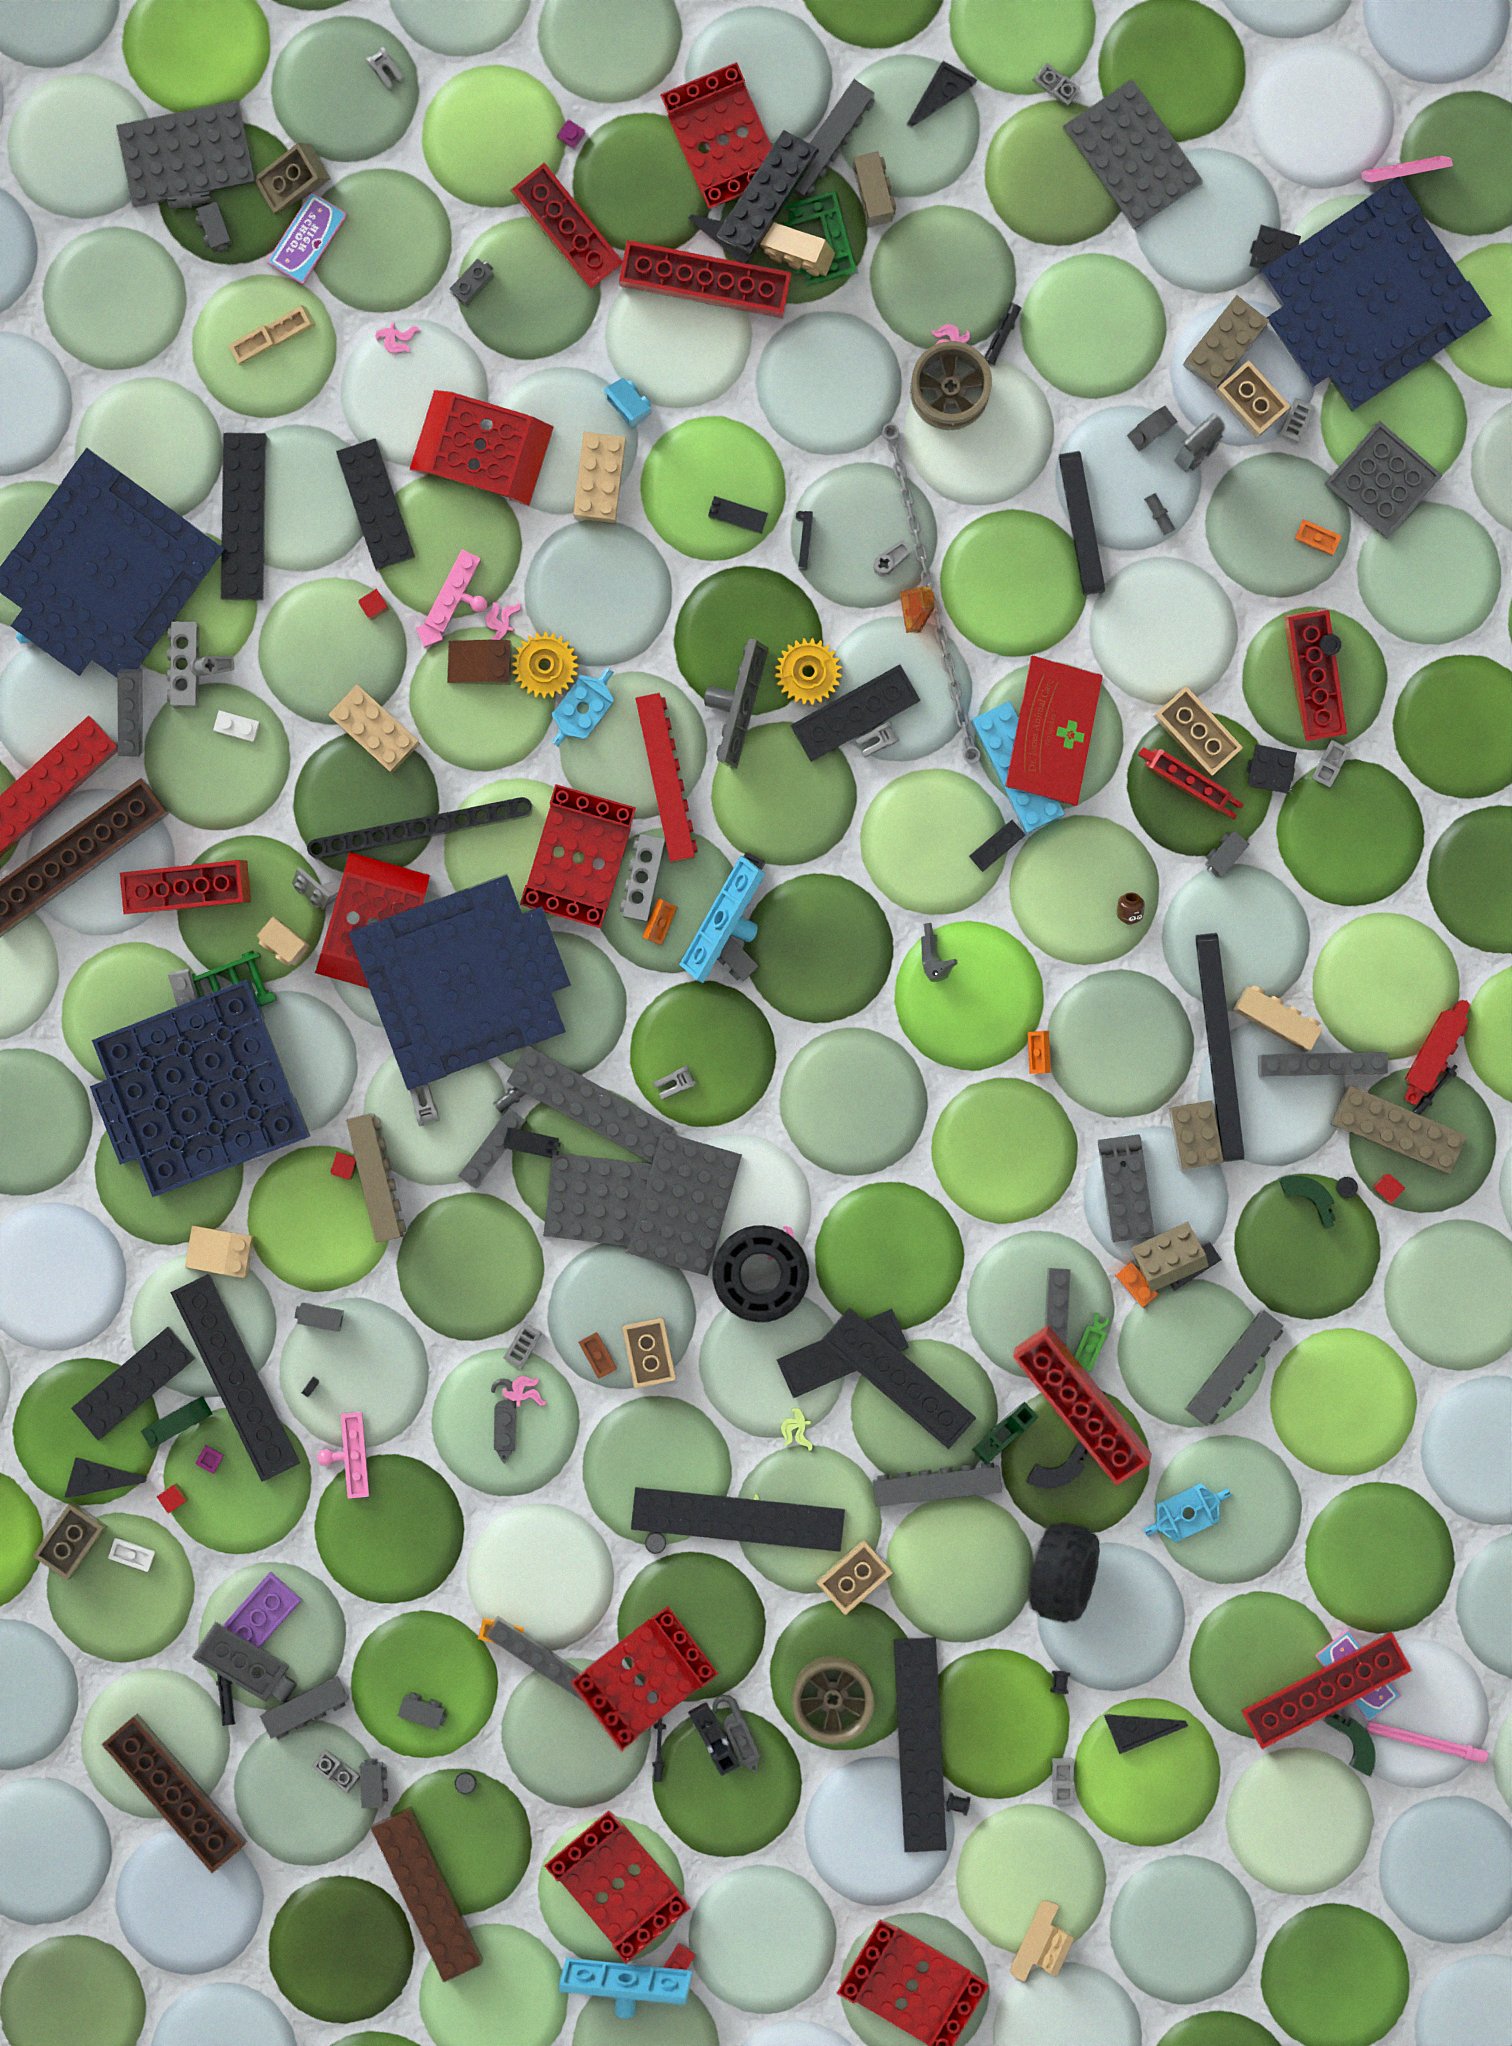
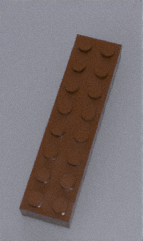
[101,1713,247,1873]
[371,1806,484,1983]

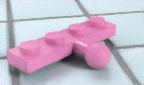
[425,550,487,634]
[317,1412,370,1498]

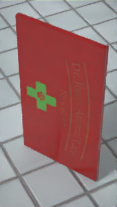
[1005,655,1103,806]

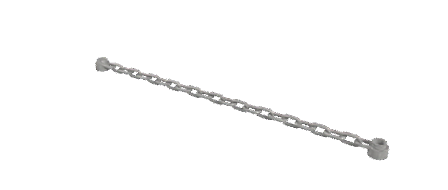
[882,423,980,764]

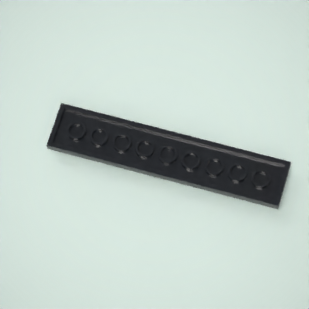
[170,1274,300,1482]
[631,1487,845,1552]
[894,1637,947,1852]

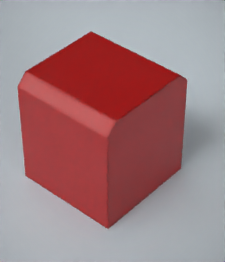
[358,589,389,620]
[330,1152,357,1180]
[1373,1174,1405,1204]
[156,1483,188,1514]

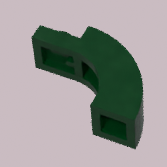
[1278,1175,1335,1229]
[141,1396,212,1449]
[972,1402,1039,1465]
[1324,1714,1375,1777]

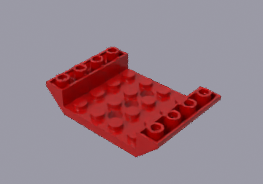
[660,62,772,210]
[410,390,554,506]
[520,784,636,929]
[315,852,430,988]
[570,1606,718,1752]
[544,1810,691,1964]
[836,1919,989,2046]

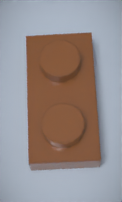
[578,1332,617,1379]

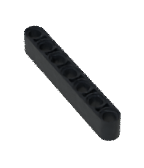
[1059,451,1105,595]

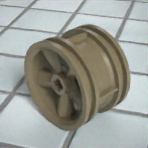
[910,341,992,430]
[792,1656,874,1744]

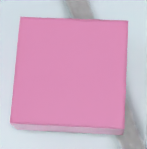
[416,624,443,648]

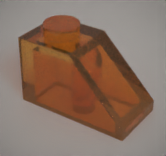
[900,587,935,634]

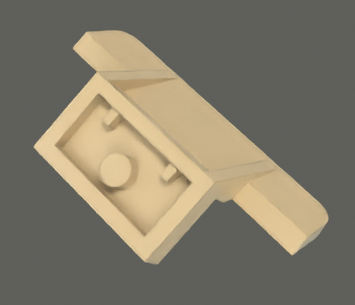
[1010,1900,1074,1982]

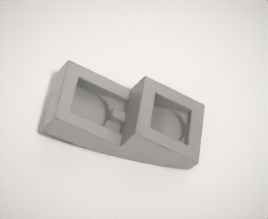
[1312,739,1350,787]
[1052,1758,1074,1805]

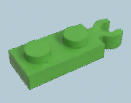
[1074,1312,1110,1372]

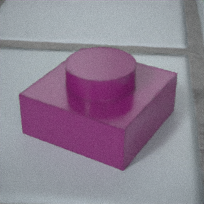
[557,119,586,149]
[195,1445,224,1474]

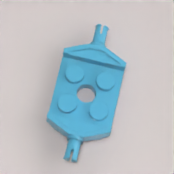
[551,668,614,747]
[1143,1483,1232,1543]

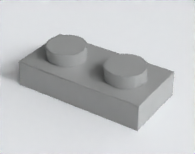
[168,969,199,1007]

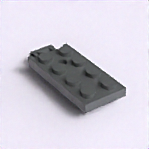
[192,1621,297,1702]

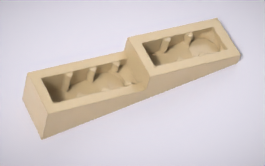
[229,306,316,364]

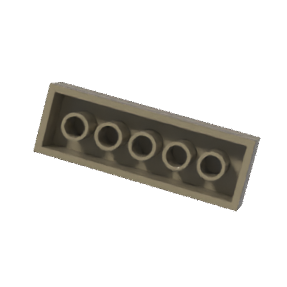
[1330,1086,1467,1174]
[346,1113,406,1243]

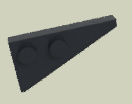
[907,61,978,128]
[688,214,761,264]
[65,1457,148,1498]
[1104,1714,1188,1754]

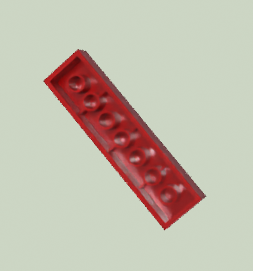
[619,240,791,318]
[0,715,118,858]
[1012,1325,1152,1486]
[1241,1632,1413,1749]

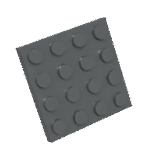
[1324,421,1443,539]

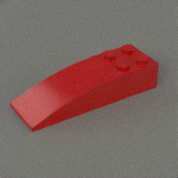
[510,162,623,289]
[1283,609,1347,741]
[120,860,251,914]

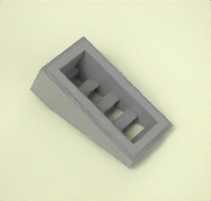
[1279,398,1315,445]
[503,1322,543,1369]

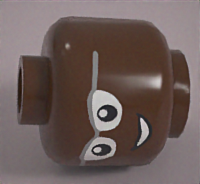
[1116,892,1145,925]

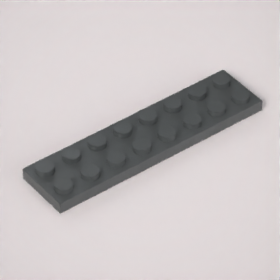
[507,1046,674,1163]

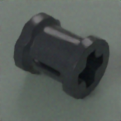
[1050,1670,1070,1694]
[946,1793,971,1816]

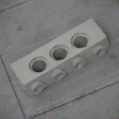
[167,621,199,708]
[620,834,665,922]

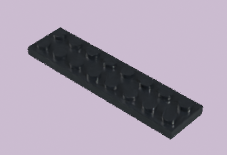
[221,433,266,600]
[822,1308,976,1449]

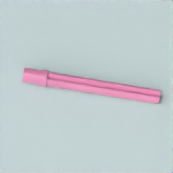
[1366,1721,1488,1764]

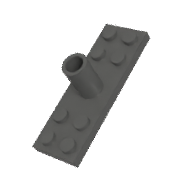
[704,638,769,769]

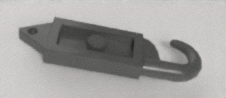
[712,1695,761,1774]

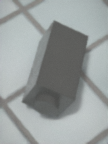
[196,202,233,253]
[449,258,494,307]
[1205,831,1250,877]
[717,936,759,982]
[295,1302,345,1332]
[397,1692,448,1730]
[360,1759,388,1808]

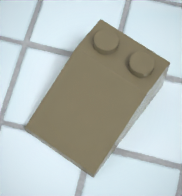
[255,143,331,214]

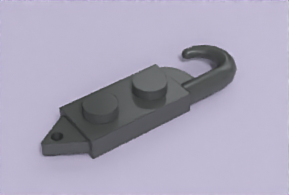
[491,1378,516,1464]

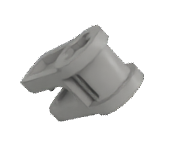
[365,46,405,91]
[874,540,911,576]
[190,656,235,676]
[855,722,899,758]
[653,1065,697,1100]
[410,1083,440,1127]

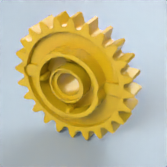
[511,631,579,699]
[775,638,842,706]

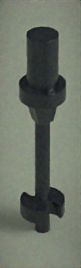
[1413,1064,1458,1115]
[652,1718,666,1782]

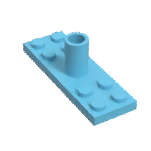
[679,856,765,983]
[559,1958,692,2018]

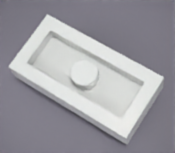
[213,710,260,742]
[108,1538,156,1572]

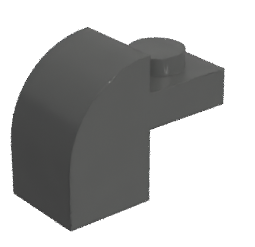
[1127,405,1178,452]

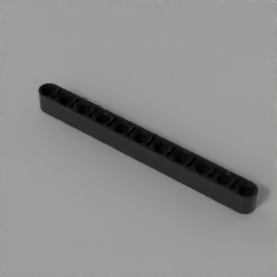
[307,797,533,859]
[1195,932,1244,1162]

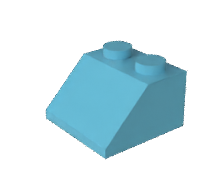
[604,377,651,429]

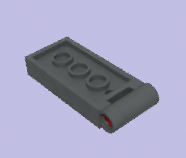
[1174,413,1226,473]
[1098,1134,1155,1242]

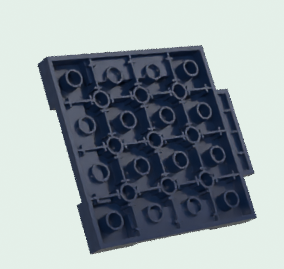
[1259,177,1492,411]
[0,447,225,678]
[348,873,571,1091]
[90,979,311,1197]

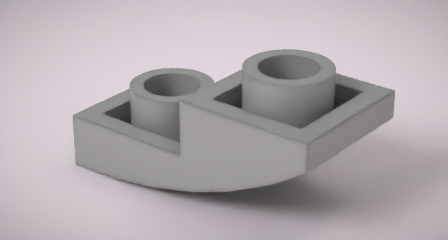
[1033,63,1080,105]
[312,1750,360,1793]

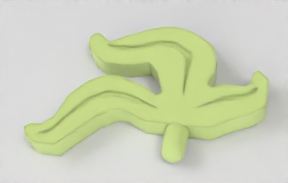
[781,1408,812,1451]

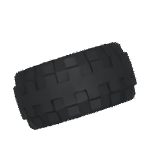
[712,1225,809,1322]
[1028,1522,1100,1623]

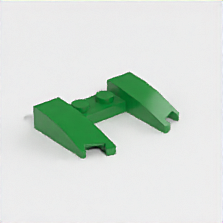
[781,190,859,286]

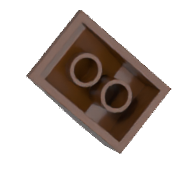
[447,639,512,685]

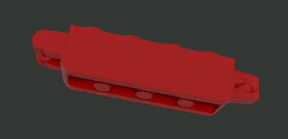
[1138,747,1244,820]
[1404,1000,1470,1105]

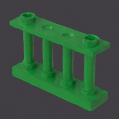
[192,951,277,1006]

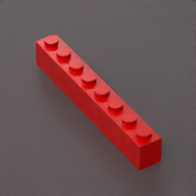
[635,693,698,863]

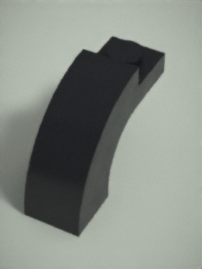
[1025,1440,1088,1488]
[688,1702,740,1776]

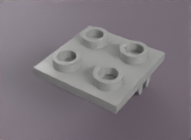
[292,867,342,911]

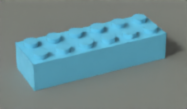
[971,701,1065,834]

